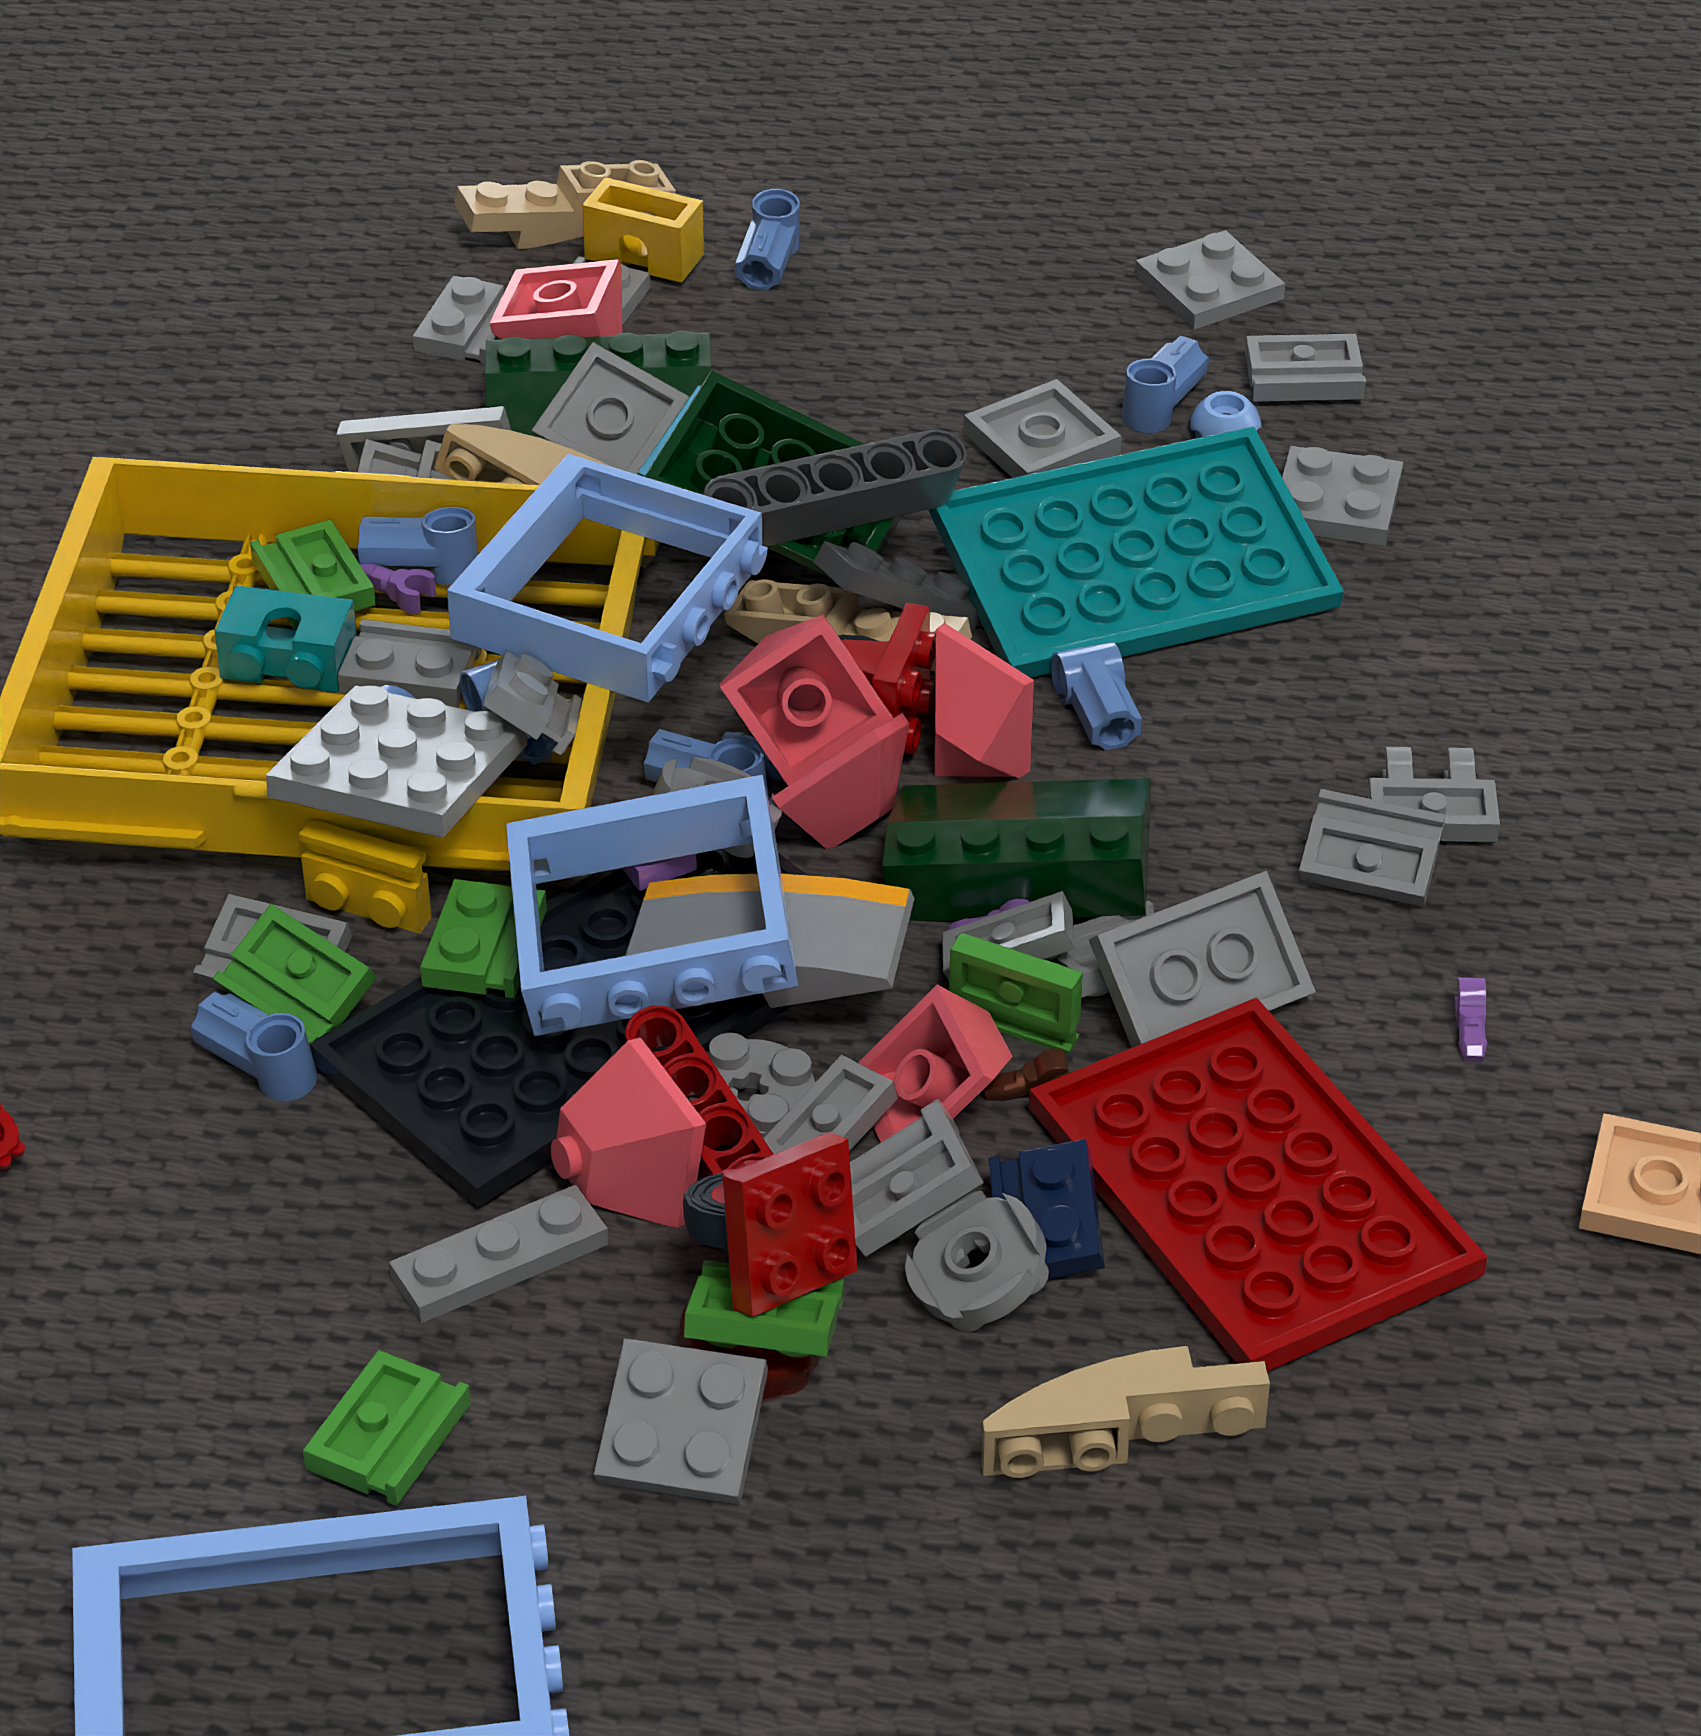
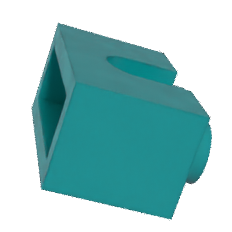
[215,586,357,693]

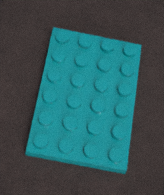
[929,426,1344,678]

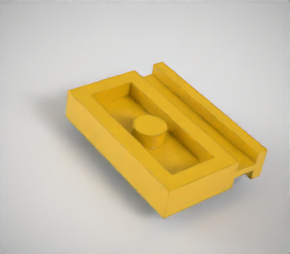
[299,818,432,934]

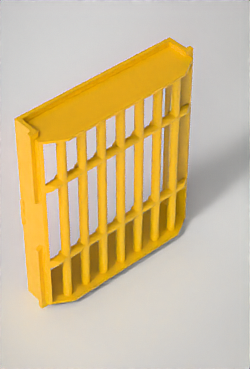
[0,457,658,876]

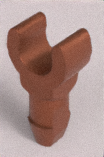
[984,1048,1070,1101]

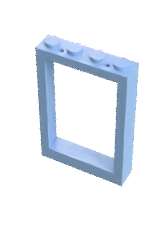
[72,1496,569,1736]

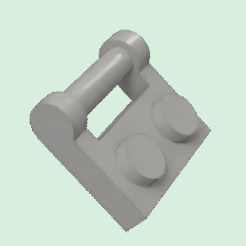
[850,1099,984,1257]

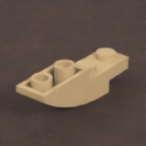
[454,160,676,249]
[434,423,660,568]
[724,579,972,671]
[981,1346,1270,1478]

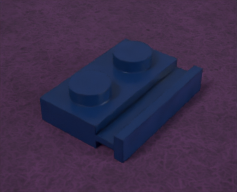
[988,1139,1105,1279]

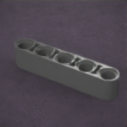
[703,430,967,547]

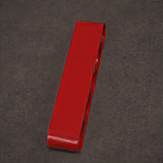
[625,1005,774,1179]

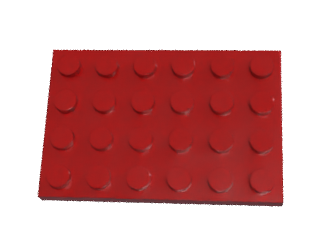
[1029,997,1488,1371]

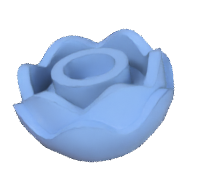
[1190,391,1261,438]

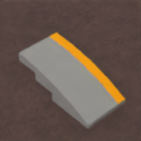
[626,874,915,1008]

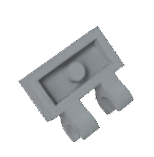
[1367,747,1500,842]

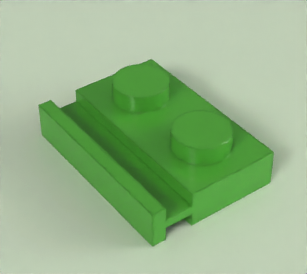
[250,519,376,629]
[420,879,547,999]
[212,904,377,1043]
[949,933,1083,1055]
[684,1260,844,1357]
[303,1350,471,1506]

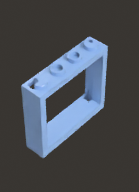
[447,454,768,703]
[506,775,799,1036]

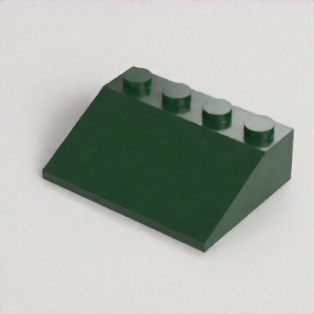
[486,331,712,436]
[644,370,903,579]
[882,778,1151,921]

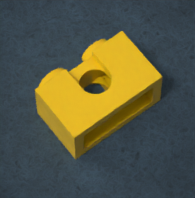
[582,177,704,283]

